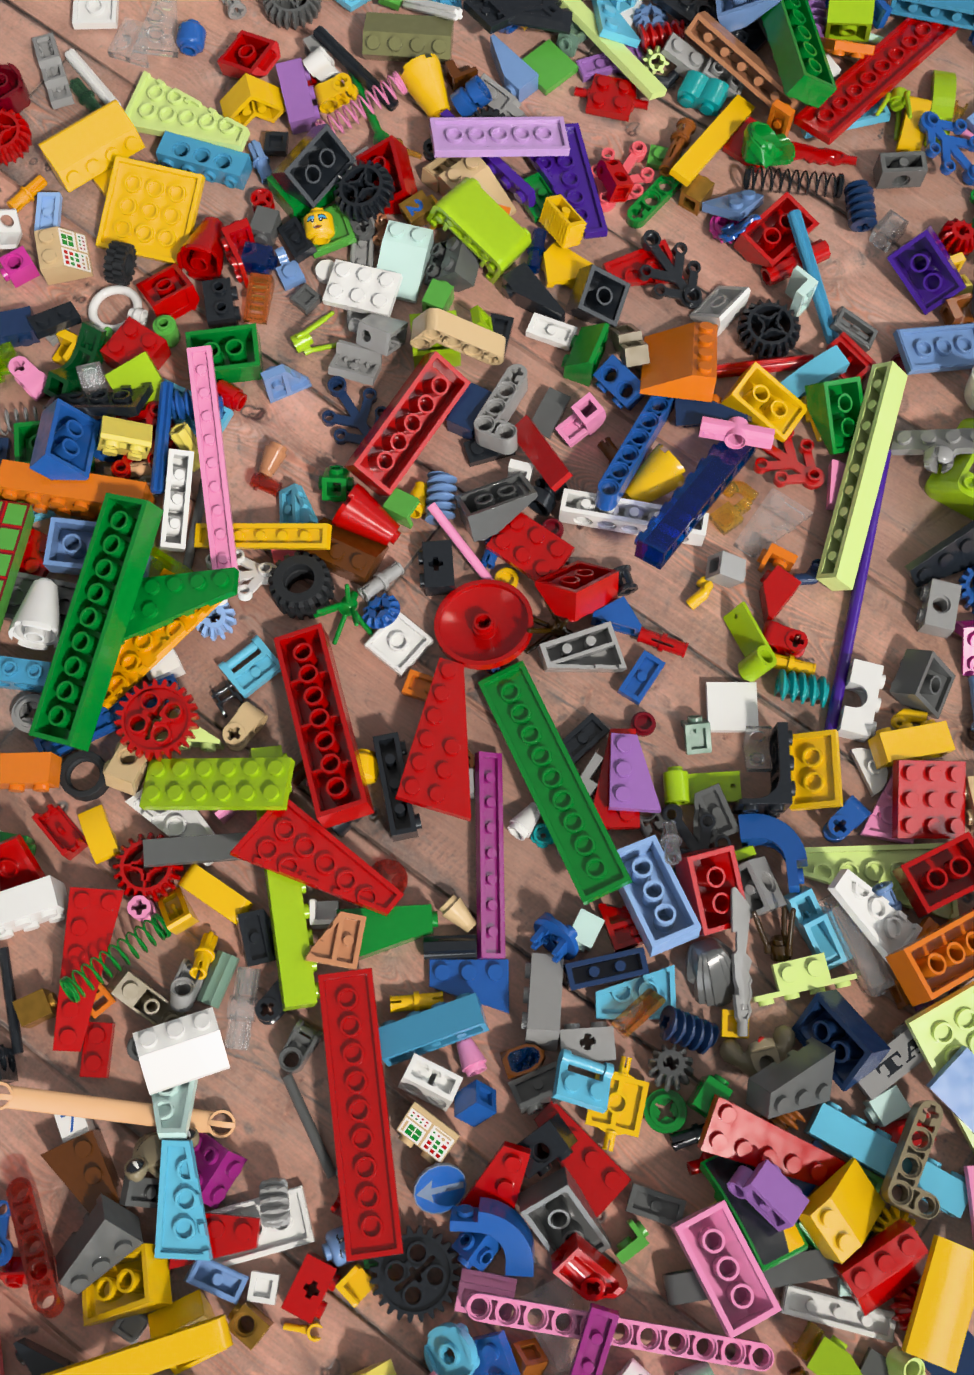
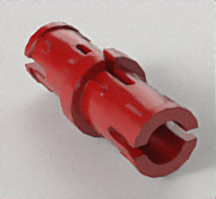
[637,627,689,658]

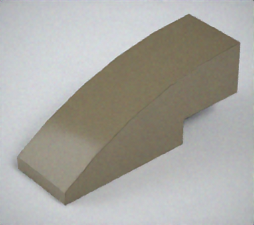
[609,323,650,367]

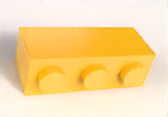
[867,719,956,769]

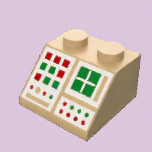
[34,226,93,285]
[396,1102,461,1164]

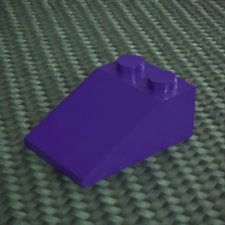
[887,225,966,315]

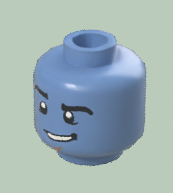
[321,1225,357,1267]

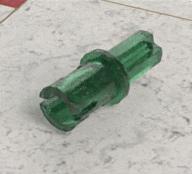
[69,78,102,113]

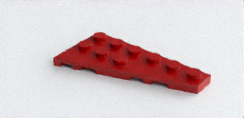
[395,657,471,821]

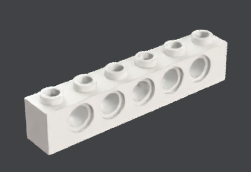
[559,488,709,547]

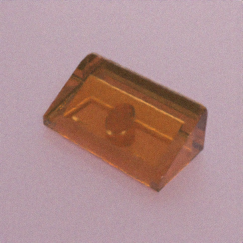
[611,988,665,1038]

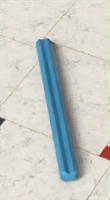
[787,209,839,344]

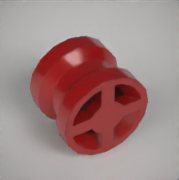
[250,188,275,213]

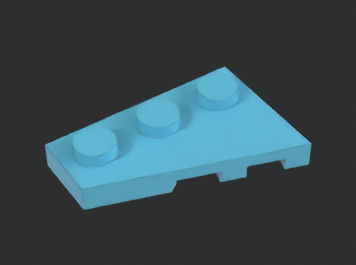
[595,965,676,1020]

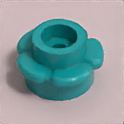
[531,823,554,848]

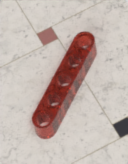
[6,1177,65,1319]

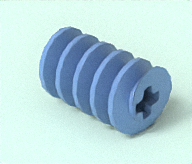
[425,471,457,526]

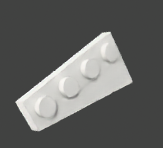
[125,789,215,867]
[827,869,923,966]

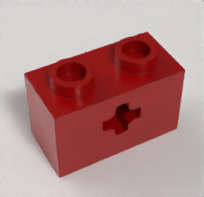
[281,1251,341,1324]

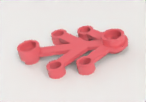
[591,141,654,212]

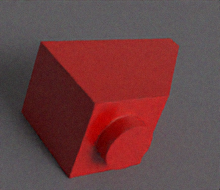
[759,565,801,622]

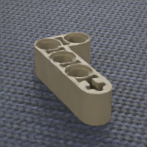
[881,1100,943,1219]

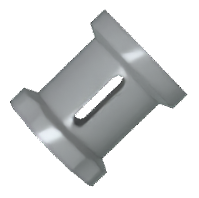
[222,0,247,20]

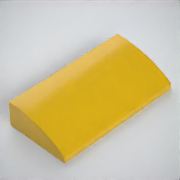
[901,1234,974,1373]

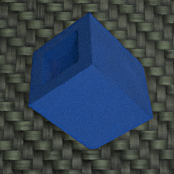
[454,1079,496,1127]

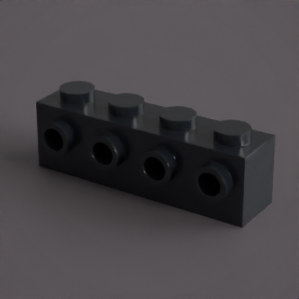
[373,732,422,842]

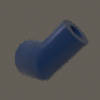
[793,559,821,585]

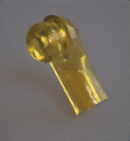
[722,480,759,503]

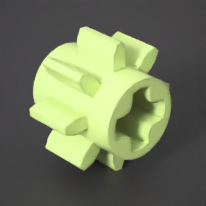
[641,45,669,75]

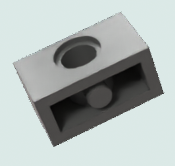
[873,151,928,189]

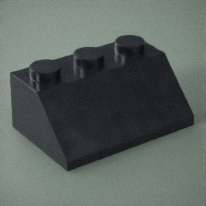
[271,123,356,209]

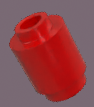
[216,379,247,412]

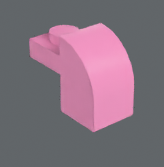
[555,392,606,448]

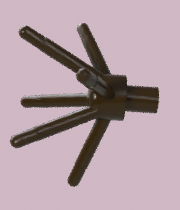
[525,598,574,654]

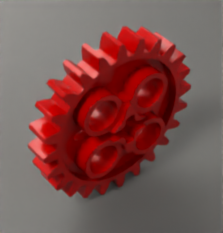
[114,679,200,762]

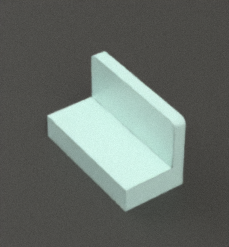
[785,265,818,317]

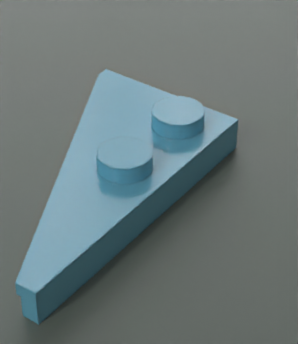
[592,0,641,48]

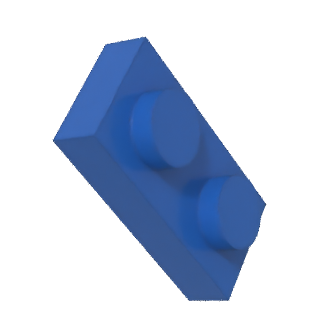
[617,650,666,706]

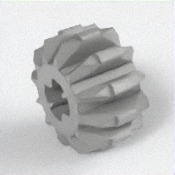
[259,1178,290,1228]

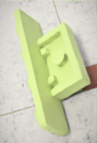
[750,953,857,1007]

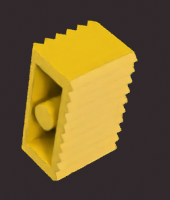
[539,194,587,248]

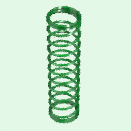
[60,913,172,1003]

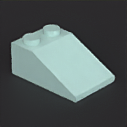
[377,220,434,303]

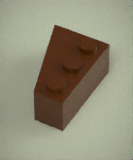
[41,1130,130,1213]

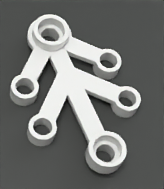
[205,549,277,606]

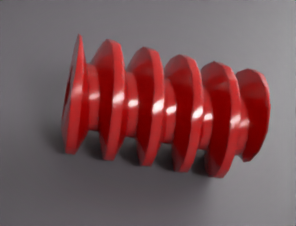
[637,19,685,54]

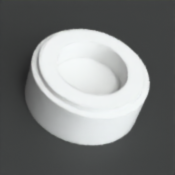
[315,260,335,284]

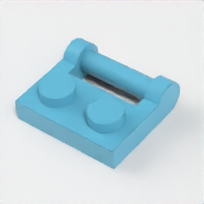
[217,635,281,699]
[552,1048,614,1113]

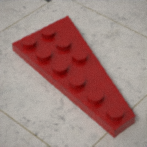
[229,799,404,916]

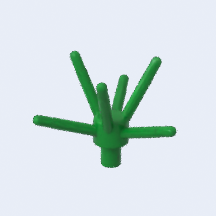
[313,584,374,645]

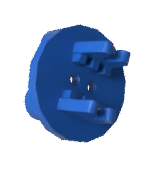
[530,912,579,963]

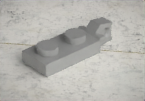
[480,73,527,117]

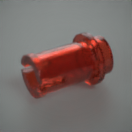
[250,472,282,498]

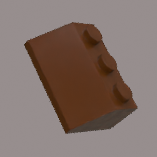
[299,517,389,586]

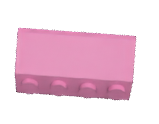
[670,1200,782,1339]

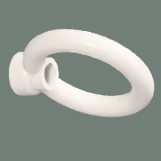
[88,285,148,334]

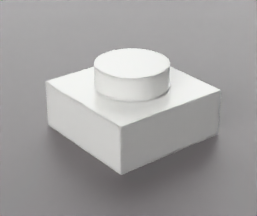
[247,1270,281,1305]

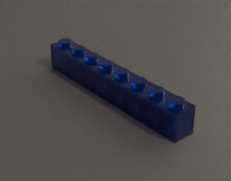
[634,441,757,570]

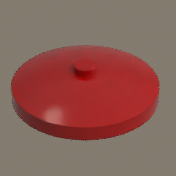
[434,579,534,670]

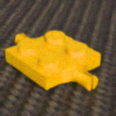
[584,1056,650,1152]

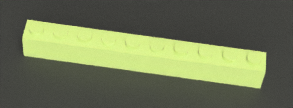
[816,361,908,591]

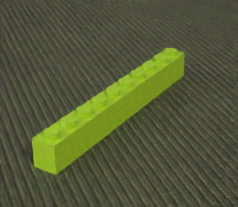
[249,745,320,1011]

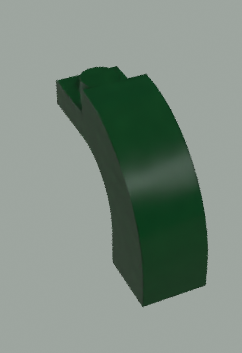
[43,321,107,397]

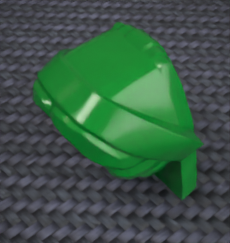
[741,121,795,168]

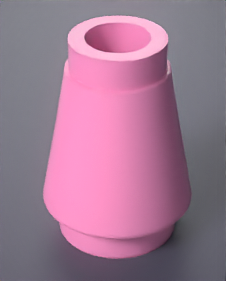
[456,1037,487,1077]

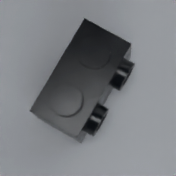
[202,277,242,329]

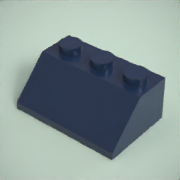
[792,989,891,1092]

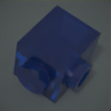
[241,242,278,279]

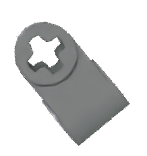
[170,958,210,1012]

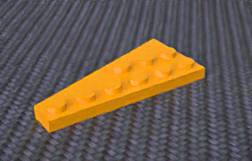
[103,568,221,709]

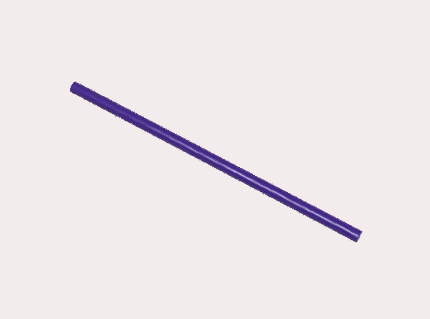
[824,449,892,730]

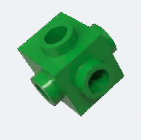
[318,465,354,502]

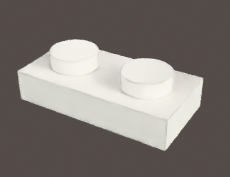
[526,312,578,351]

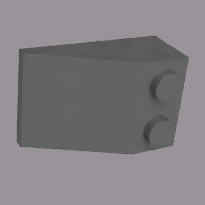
[454,472,538,542]
[518,1166,612,1255]

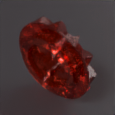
[372,858,408,893]

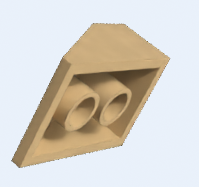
[438,157,517,216]

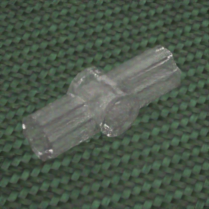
[224,967,261,1051]

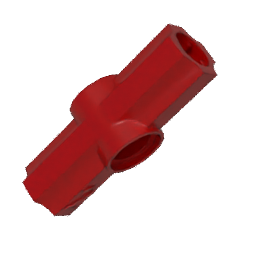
[761,239,831,287]

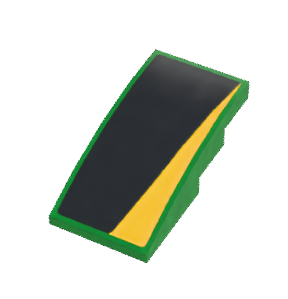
[699,1155,808,1273]

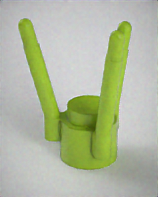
[875,87,912,141]
[290,311,336,356]

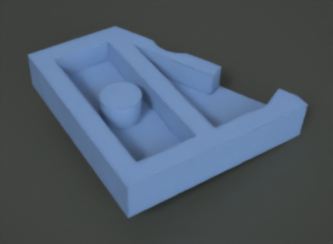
[702,190,764,222]
[260,364,312,403]

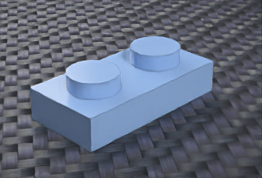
[34,192,63,231]

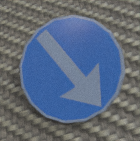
[413,1163,467,1214]

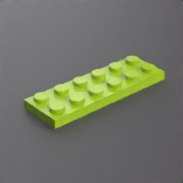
[139,757,295,810]

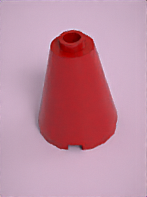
[177,217,224,281]
[332,483,401,546]

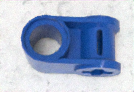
[822,795,872,843]

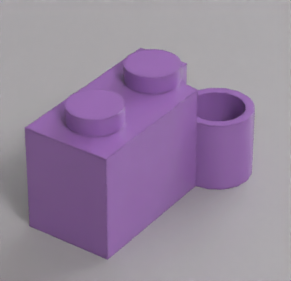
[727,1159,810,1232]

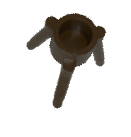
[751,906,796,962]

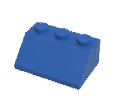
[29,398,100,480]

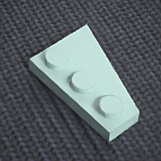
[151,1079,198,1139]

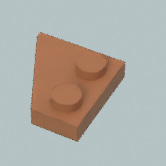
[304,911,366,970]

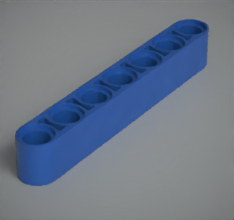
[595,395,675,511]

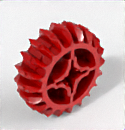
[0,107,32,167]
[112,832,184,902]

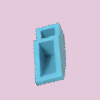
[780,345,850,400]
[783,885,848,970]

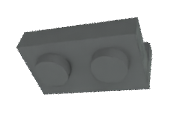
[508,1060,562,1116]

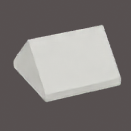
[689,285,751,337]

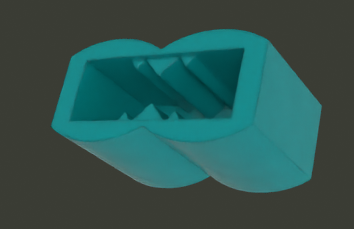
[677,70,729,116]

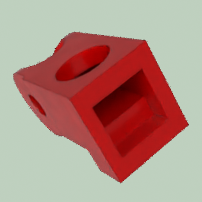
[596,159,634,203]

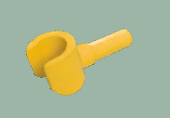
[283,1321,323,1342]

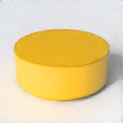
[494,567,519,588]

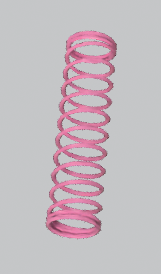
[315,71,408,136]

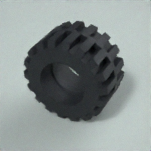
[268,552,335,620]

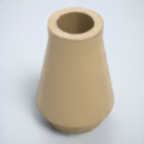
[439,894,477,933]

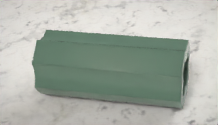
[196,950,240,1009]

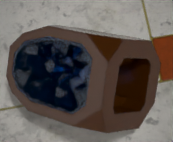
[499,1043,546,1080]

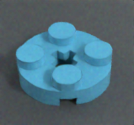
[424,1322,480,1375]

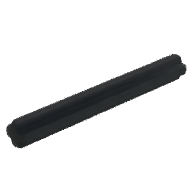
[313,25,399,112]

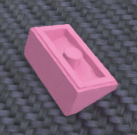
[826,459,846,510]

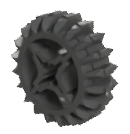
[263,0,322,30]

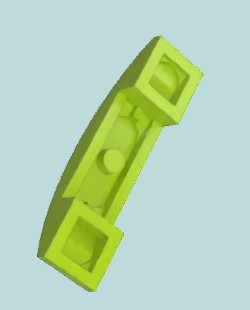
[924,70,956,146]

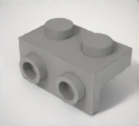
[328,340,382,386]

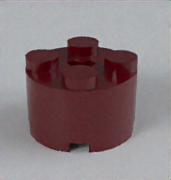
[0,63,30,113]

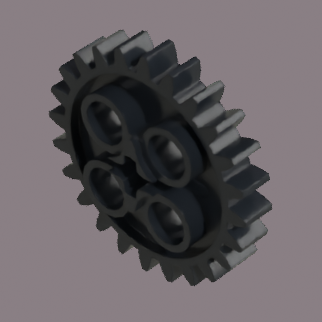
[369,1225,461,1323]

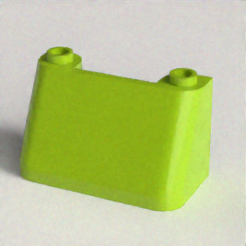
[426,177,532,284]

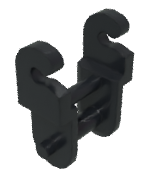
[211,681,244,718]

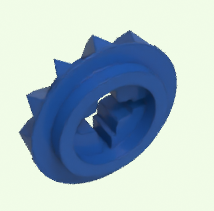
[362,593,400,629]

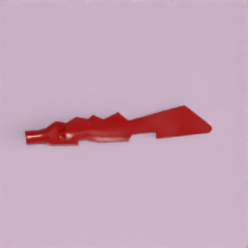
[791,141,857,166]

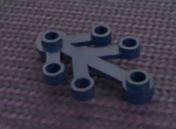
[322,376,386,445]

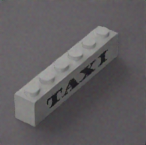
[856,976,974,1100]

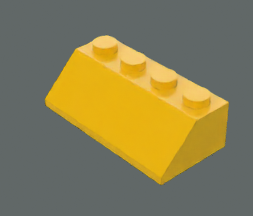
[38,99,145,192]

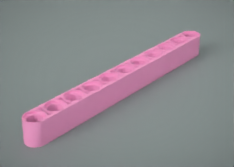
[465,1292,774,1371]

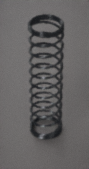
[743,165,844,199]

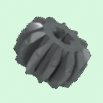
[648,1044,694,1092]

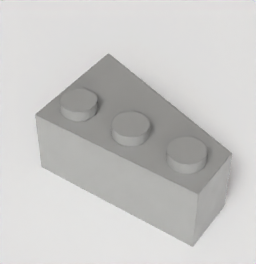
[521,953,564,1051]

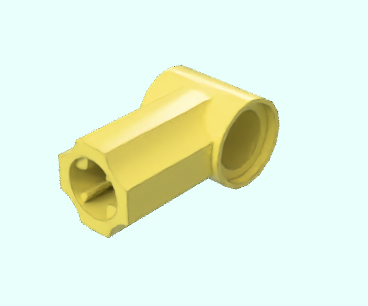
[169,421,200,473]

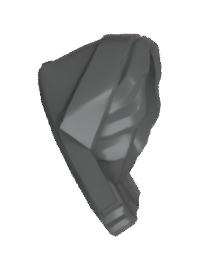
[685,937,735,1007]

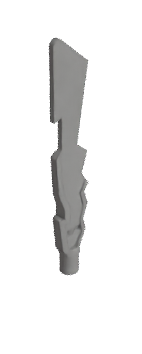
[731,887,753,1037]

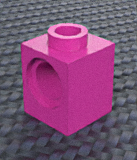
[0,246,40,288]

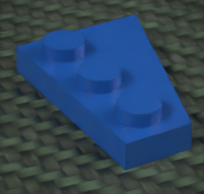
[429,959,509,1014]

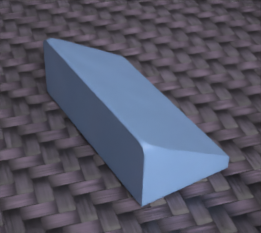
[183,1260,249,1305]

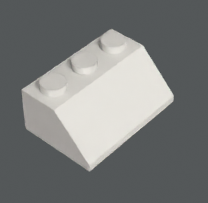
[132,1007,230,1095]

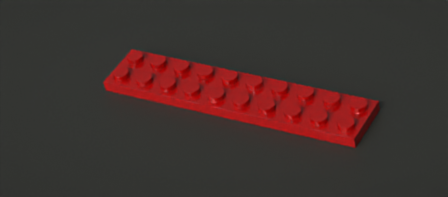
[794,17,960,145]
[318,968,404,1262]

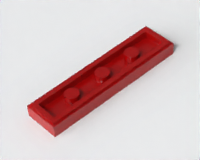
[515,415,573,492]

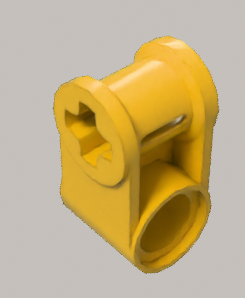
[314,73,359,114]

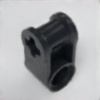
[255,979,287,1025]

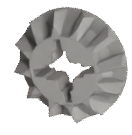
[11,694,41,734]

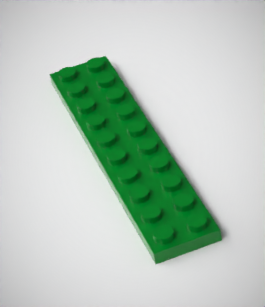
[478,660,632,905]

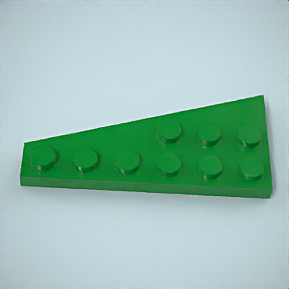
[122,567,239,645]

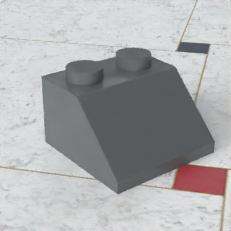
[889,649,956,719]

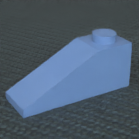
[490,34,539,103]

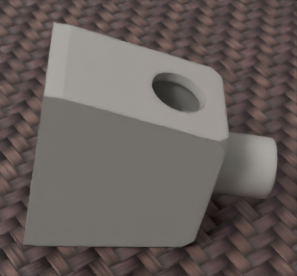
[348,313,408,356]

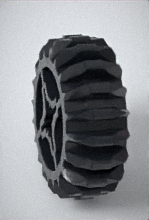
[333,160,395,223]
[737,298,801,359]

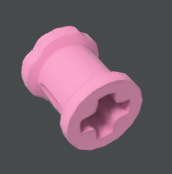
[127,895,156,922]

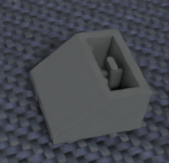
[424,236,481,292]

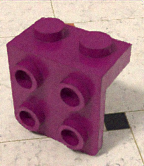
[194,1132,247,1209]

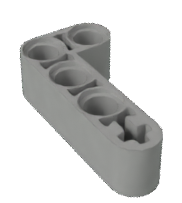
[474,364,528,455]

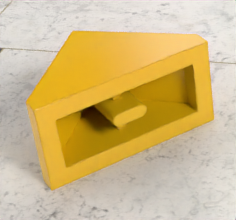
[158,887,199,935]

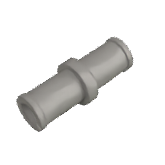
[358,561,405,602]

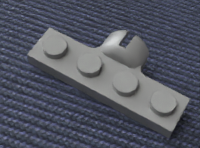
[891,428,974,473]

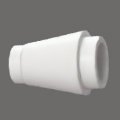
[507,802,541,841]

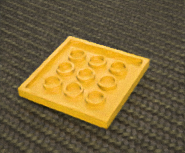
[95,156,206,265]

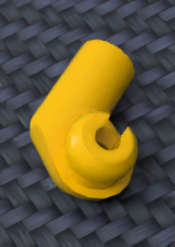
[686,576,713,610]
[891,708,928,729]

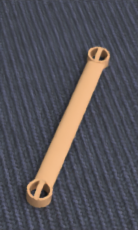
[0,1081,235,1138]

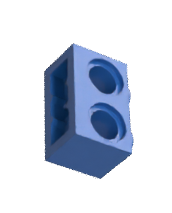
[593,354,645,411]

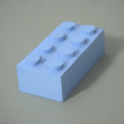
[617,835,701,957]

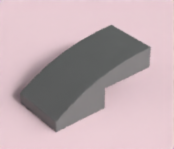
[532,387,571,439]

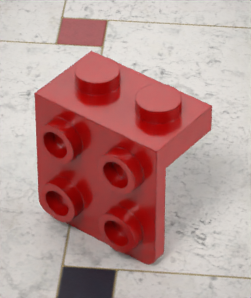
[220,217,257,288]

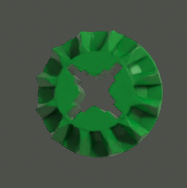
[644,1089,687,1134]

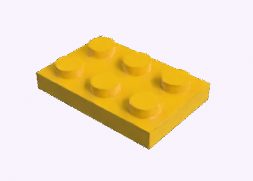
[789,729,843,811]

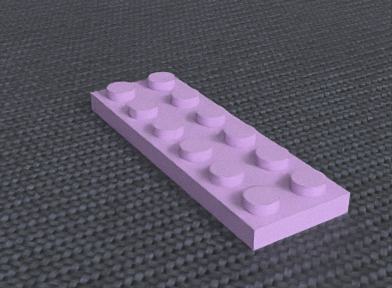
[429,116,570,158]

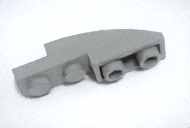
[660,32,745,99]

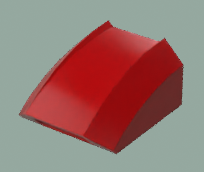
[217,30,281,78]
[135,263,200,319]

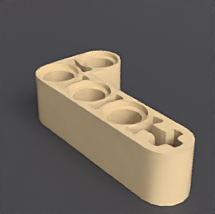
[410,308,506,365]

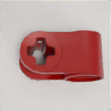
[761,621,808,659]

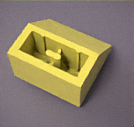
[97,415,153,461]

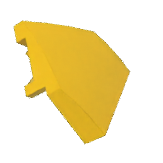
[540,241,592,289]

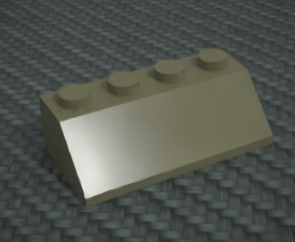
[362,12,454,64]

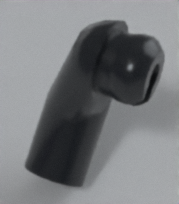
[654,70,679,89]

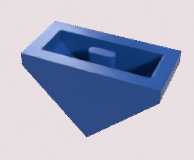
[591,596,642,637]

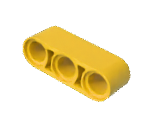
[895,95,932,152]
[177,864,254,926]

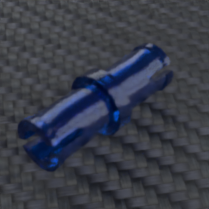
[527,228,547,274]

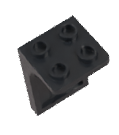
[732,722,796,818]

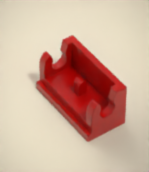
[826,332,877,383]
[31,804,88,861]

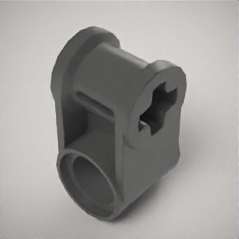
[279,1019,324,1074]

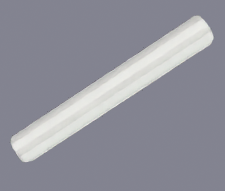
[402,0,463,21]
[65,48,122,107]

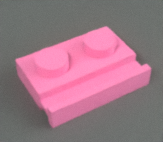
[454,1267,517,1320]

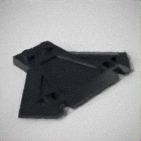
[463,0,573,35]

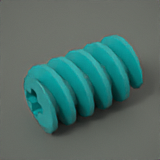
[774,669,830,708]

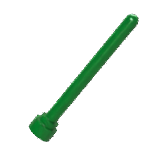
[347,70,389,145]

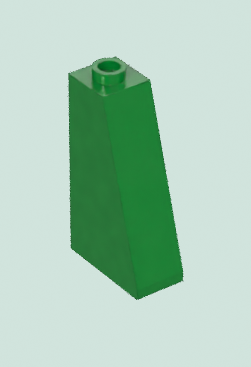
[336,904,438,961]

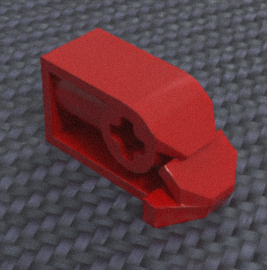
[551,1232,628,1301]

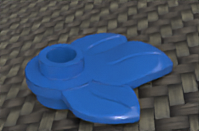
[718,214,761,243]

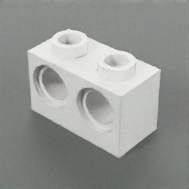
[398,1053,463,1111]

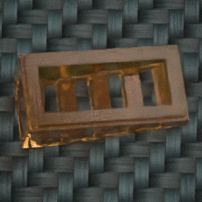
[243,273,275,325]

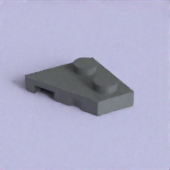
[693,783,740,844]

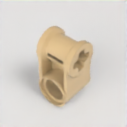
[222,701,268,751]

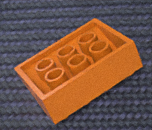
[639,322,718,402]

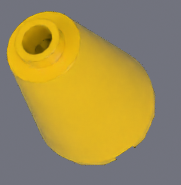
[399,54,450,119]
[622,444,690,503]

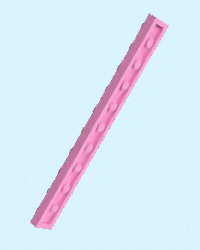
[186,345,240,583]

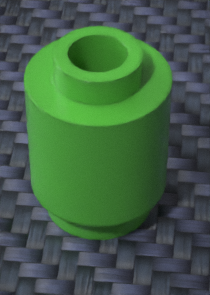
[153,315,181,348]

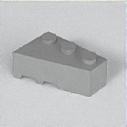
[537,621,627,673]

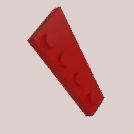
[594,728,640,830]
[534,1101,632,1217]

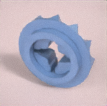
[633,2,668,28]

